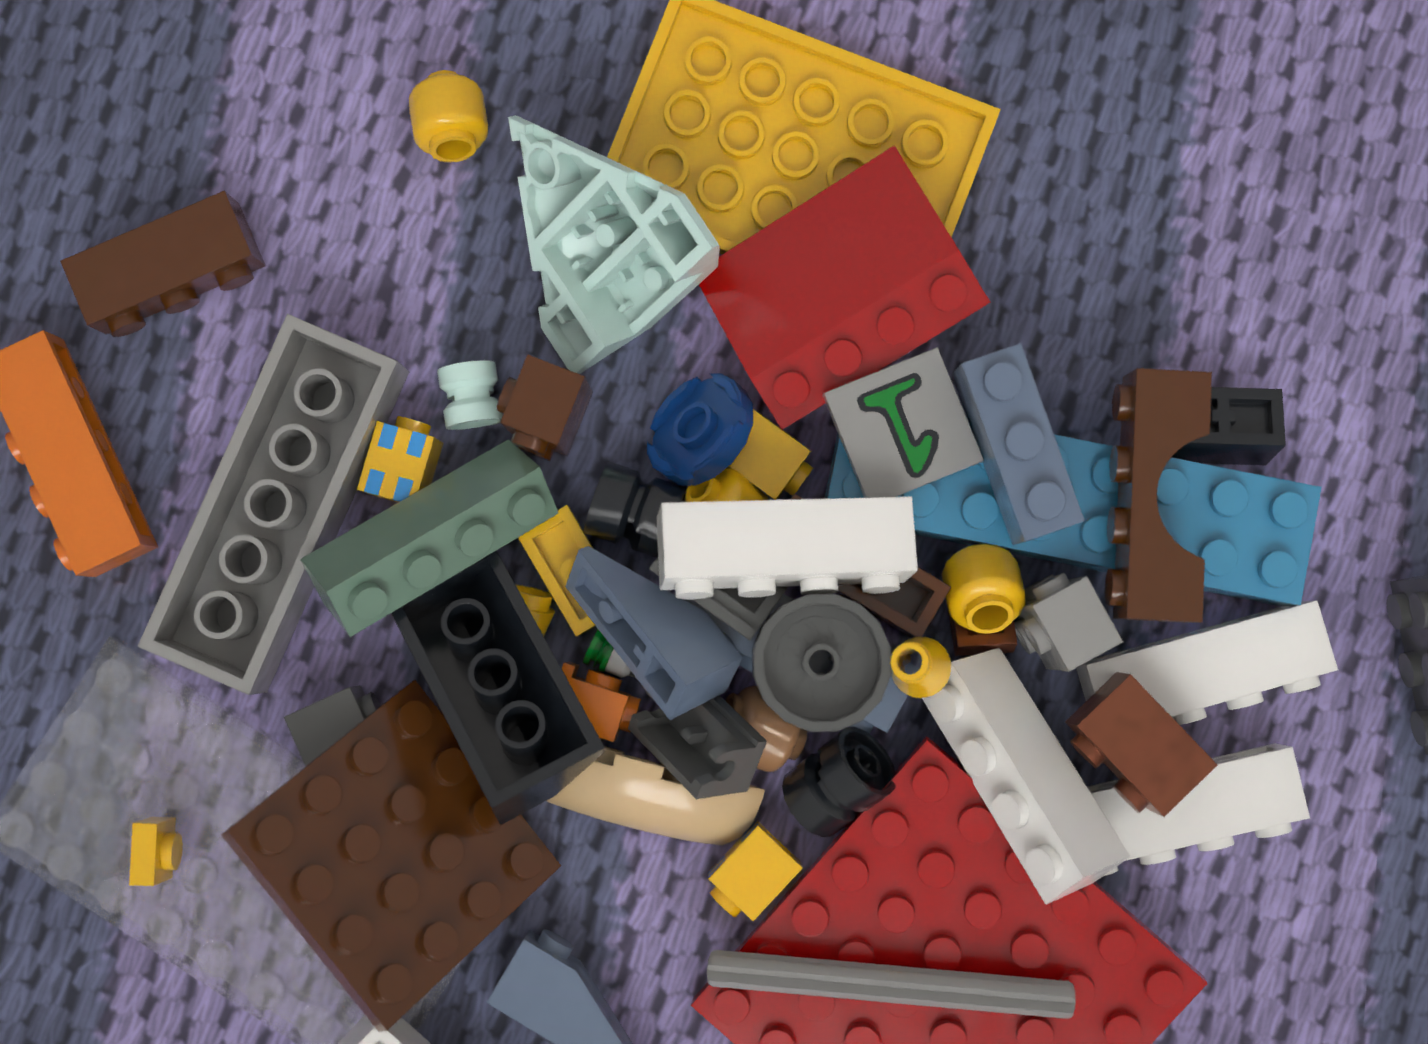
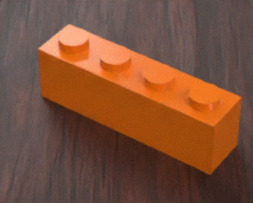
[0,330,158,577]

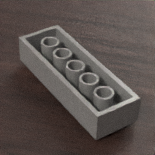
[137,314,410,695]

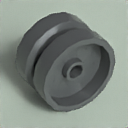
[752,594,891,732]

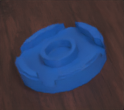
[647,373,753,485]

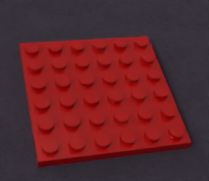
[690,736,1208,1044]

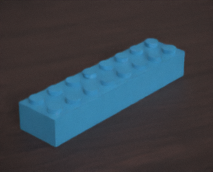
[825,417,1322,606]

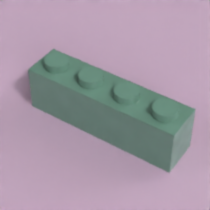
[300,439,558,637]

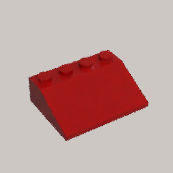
[698,145,991,430]

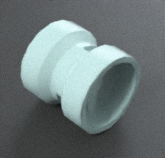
[437,361,503,430]

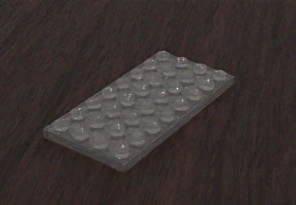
[0,636,464,1044]

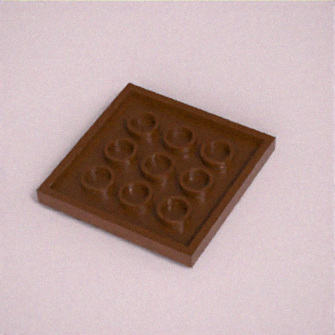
[220,680,561,1032]

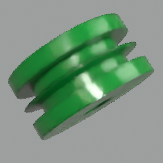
[583,629,614,673]

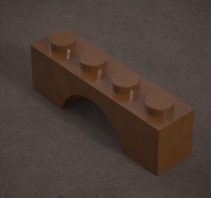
[1104,368,1212,623]

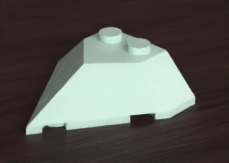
[508,115,720,374]

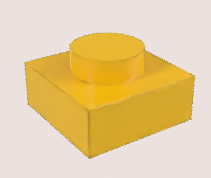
[129,817,183,886]

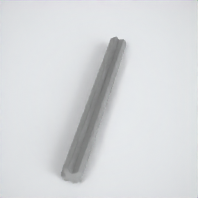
[707,950,1076,1019]

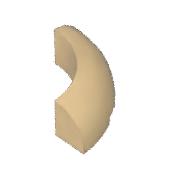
[547,746,765,845]

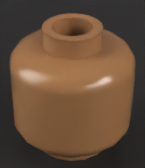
[725,686,807,772]

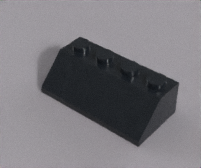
[391,551,605,825]

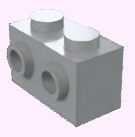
[1014,572,1123,672]

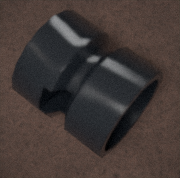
[584,461,687,558]
[782,727,896,837]

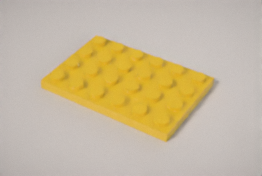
[607,0,1001,254]

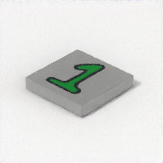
[823,347,984,498]

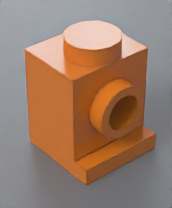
[562,662,641,742]

